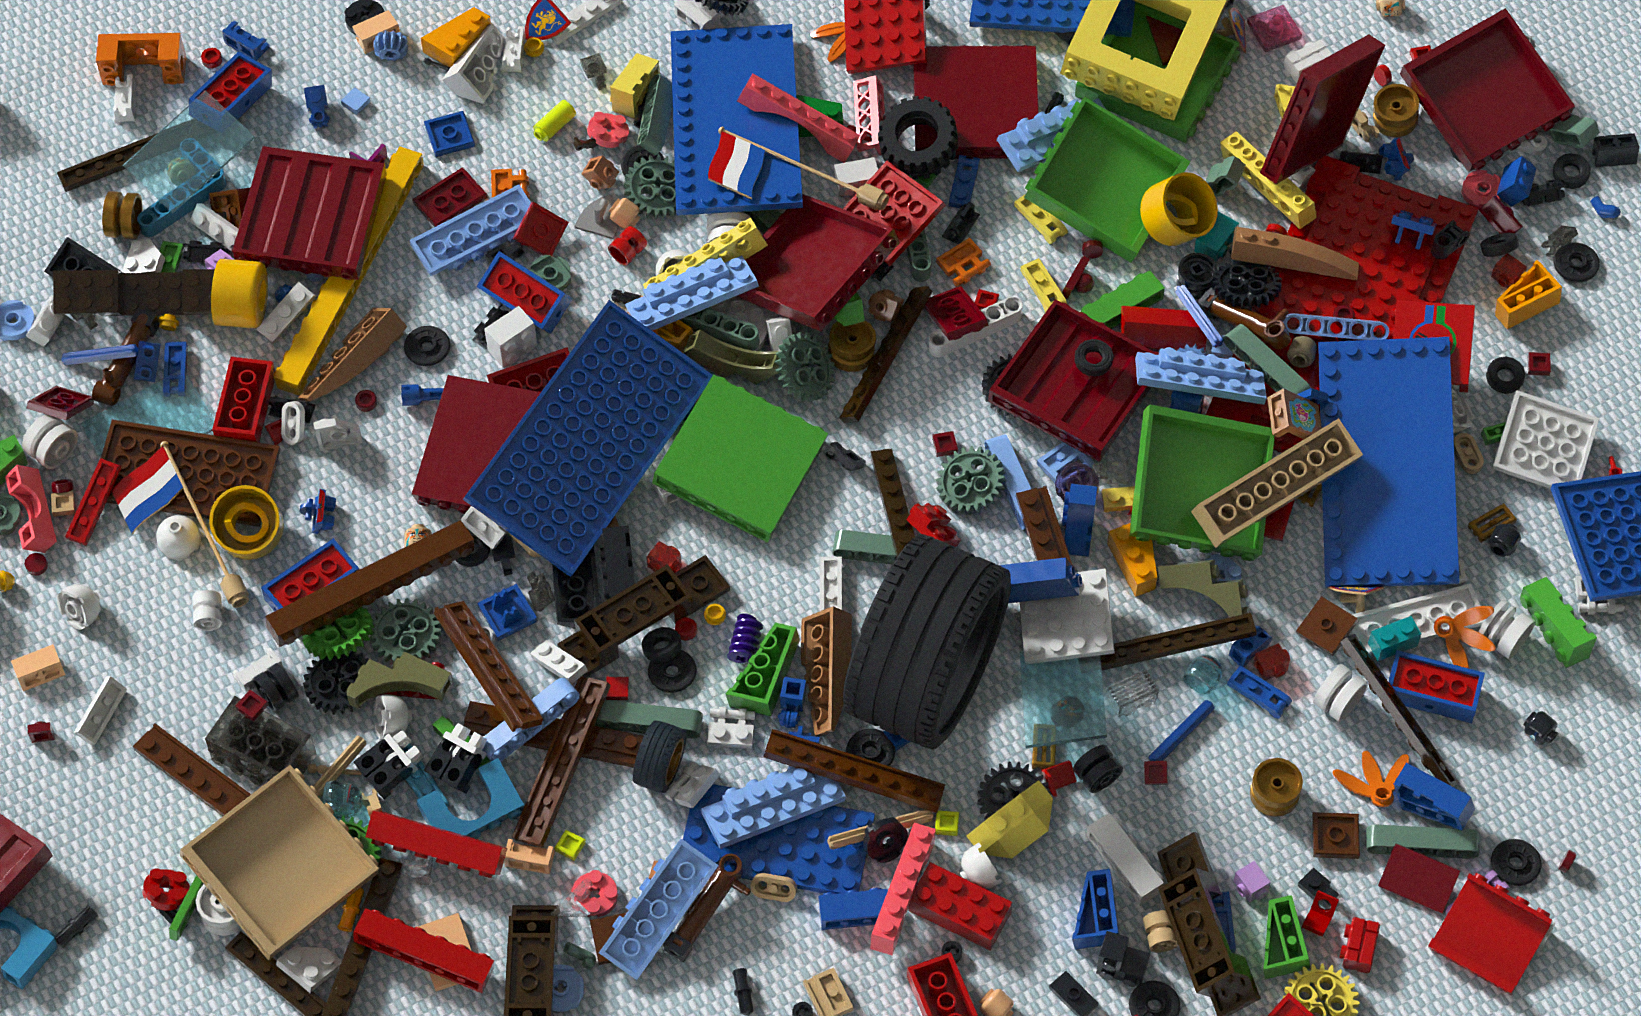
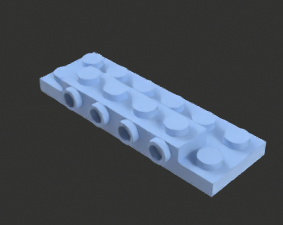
[997,98,1106,172]
[410,185,531,277]
[625,256,759,331]
[1135,347,1266,405]
[701,766,845,849]
[599,838,719,980]

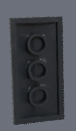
[44,237,124,277]
[551,545,600,629]

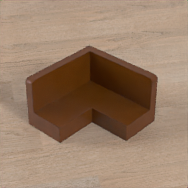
[209,187,251,229]

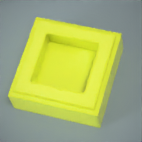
[935,810,959,836]
[554,830,586,861]

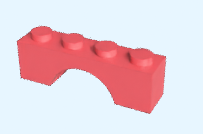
[5,465,57,553]

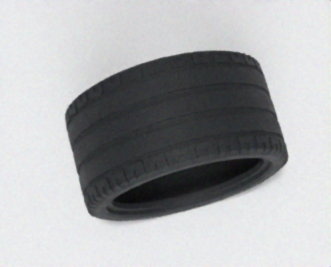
[843,534,1011,750]

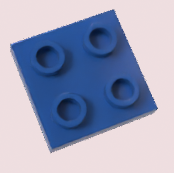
[1391,210,1437,250]
[477,584,538,641]

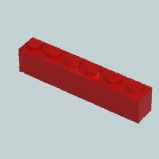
[365,810,508,878]
[353,908,494,993]

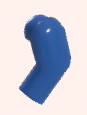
[1590,196,1621,219]

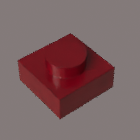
[1527,352,1551,376]
[932,431,958,457]
[235,690,268,722]
[27,721,55,743]
[1144,761,1168,785]

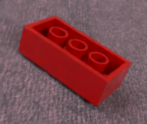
[212,357,275,442]
[908,862,1013,951]
[907,952,978,1016]

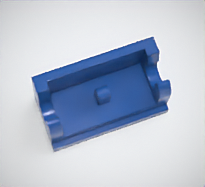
[222,21,270,61]

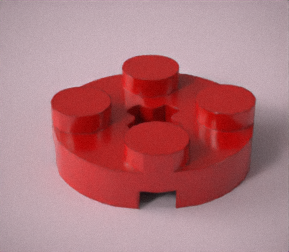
[142,868,190,911]

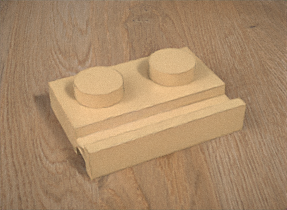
[803,967,853,1016]

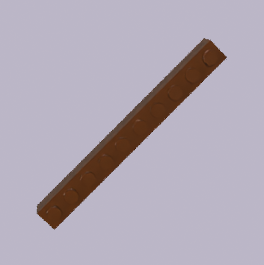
[265,520,474,647]

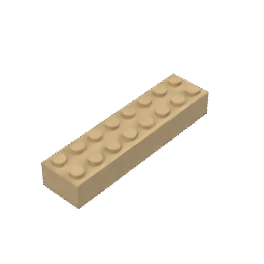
[1191,418,1363,548]

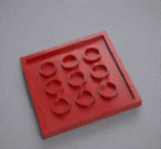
[844,0,927,74]
[843,161,946,267]

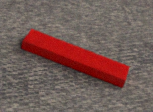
[65,458,122,546]

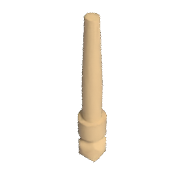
[308,764,362,775]

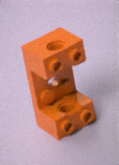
[96,33,186,86]

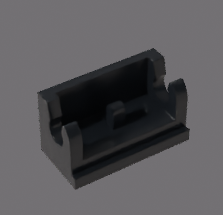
[1592,133,1640,167]

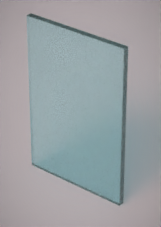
[123,90,255,214]
[80,370,214,458]
[1020,651,1107,748]

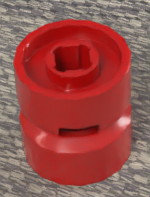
[608,226,647,266]

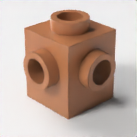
[581,155,619,190]
[868,289,904,322]

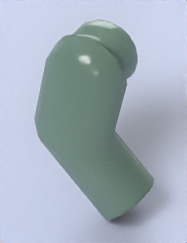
[563,942,596,969]

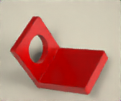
[1042,760,1077,797]
[1302,890,1339,937]

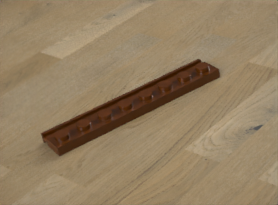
[1015,486,1072,565]
[434,601,543,732]
[512,676,611,848]
[463,701,644,768]
[133,723,251,816]
[763,729,946,813]

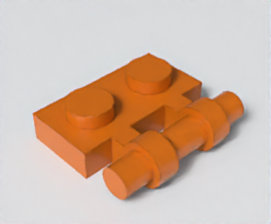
[491,169,530,199]
[936,238,991,287]

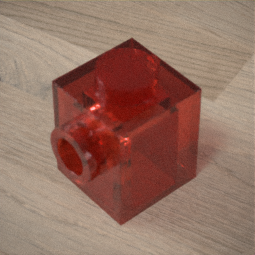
[1491,253,1527,289]
[646,541,682,573]
[1253,643,1290,681]

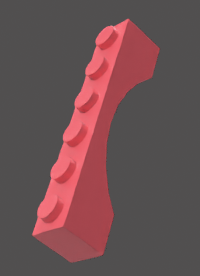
[737,73,860,163]
[870,823,936,955]

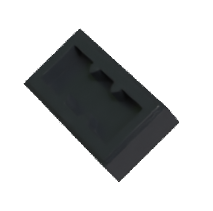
[1049,971,1099,1016]

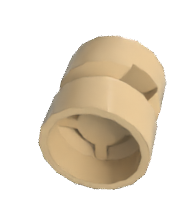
[1143,910,1178,953]

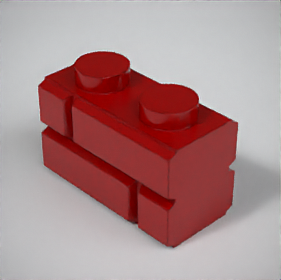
[1339,917,1380,974]

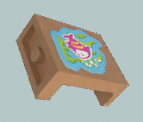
[1267,388,1322,440]

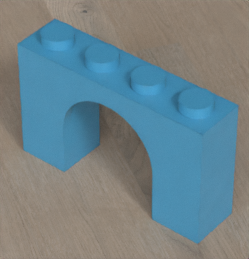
[417,758,524,839]
[0,906,58,990]

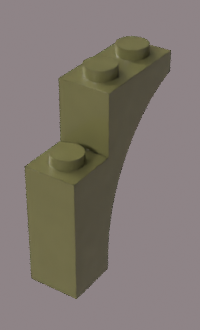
[683,330,780,385]
[1158,560,1250,617]
[346,652,453,708]

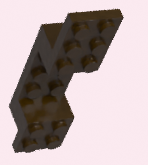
[53,269,215,316]
[557,555,730,678]
[1157,832,1261,1016]
[504,905,559,1016]

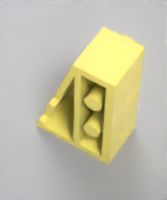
[610,53,660,119]

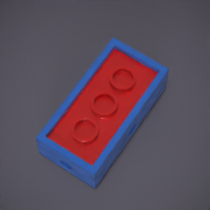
[189,51,272,134]
[476,251,573,334]
[261,538,360,611]
[1388,650,1485,724]

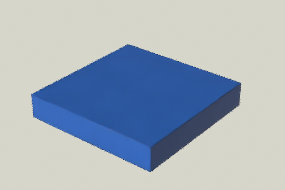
[424,111,475,158]

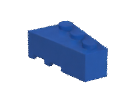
[1062,484,1097,557]
[1393,763,1475,831]
[1072,869,1120,950]

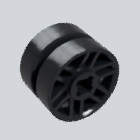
[1176,253,1217,299]
[252,663,299,712]
[1073,744,1123,793]

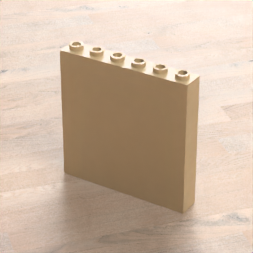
[180,765,379,960]

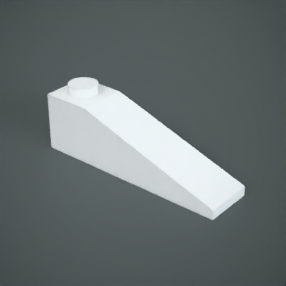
[442,23,505,103]

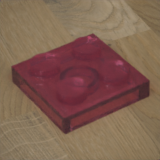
[1247,4,1302,52]

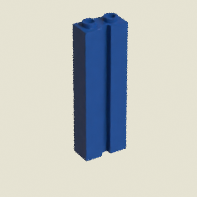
[1000,557,1082,603]

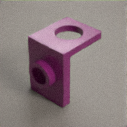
[349,144,388,163]

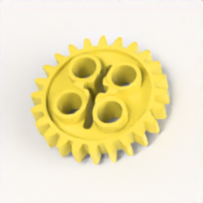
[1282,963,1360,1016]

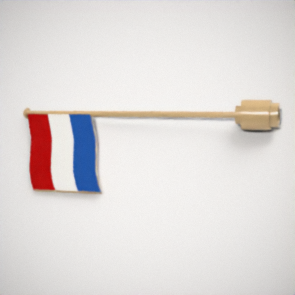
[708,127,889,211]
[112,441,249,608]

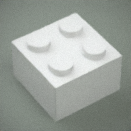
[485,306,537,368]

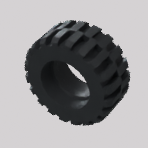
[878,96,959,180]

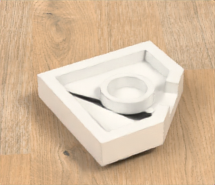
[122,238,165,273]
[313,418,363,451]
[276,947,342,993]

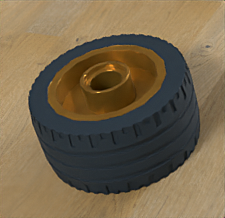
[633,720,687,793]

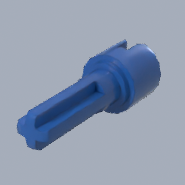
[401,384,444,406]

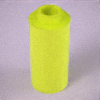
[533,100,576,142]

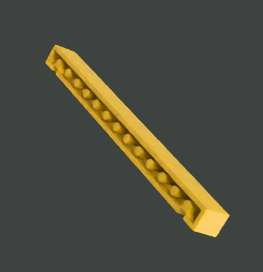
[274,146,424,396]

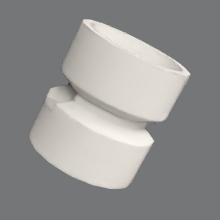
[192,590,222,631]

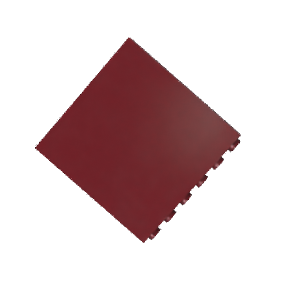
[1400,8,1575,173]
[1260,34,1385,184]
[913,45,1038,159]
[736,194,900,332]
[412,375,541,514]

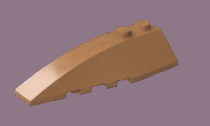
[1231,227,1359,280]
[298,307,407,402]
[801,606,852,737]

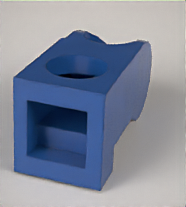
[1228,626,1272,667]

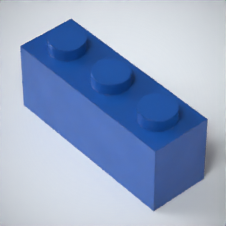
[818,887,888,930]

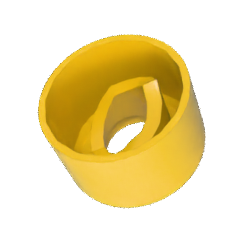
[1140,172,1218,246]
[211,259,268,328]
[209,485,284,560]

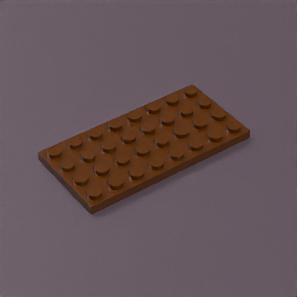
[101,419,281,527]

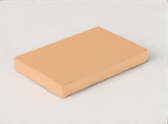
[418,913,471,992]

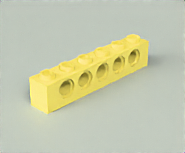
[1220,131,1316,229]
[643,218,768,289]

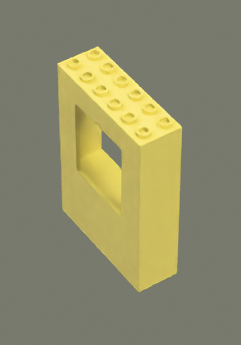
[1060,0,1229,121]

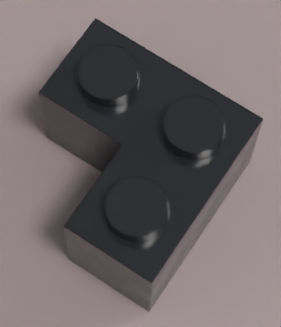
[1096,931,1150,987]

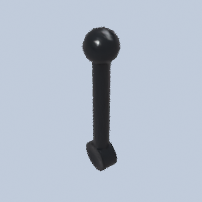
[423,58,451,71]

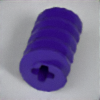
[727,613,764,663]

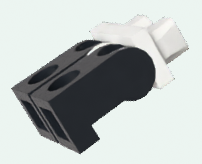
[423,723,487,794]
[353,730,424,800]

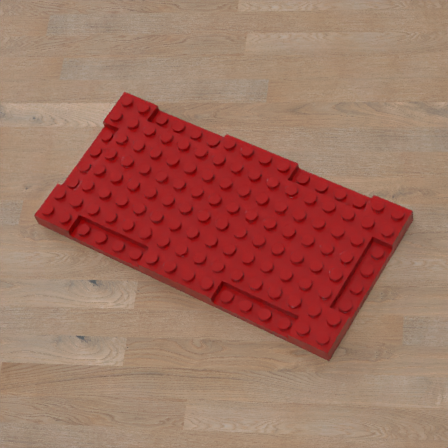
[1205,155,1479,453]

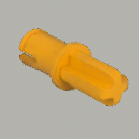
[337,888,364,932]

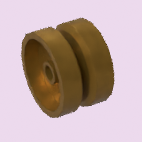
[1373,84,1419,137]
[102,191,143,239]
[828,320,876,372]
[1250,758,1303,817]

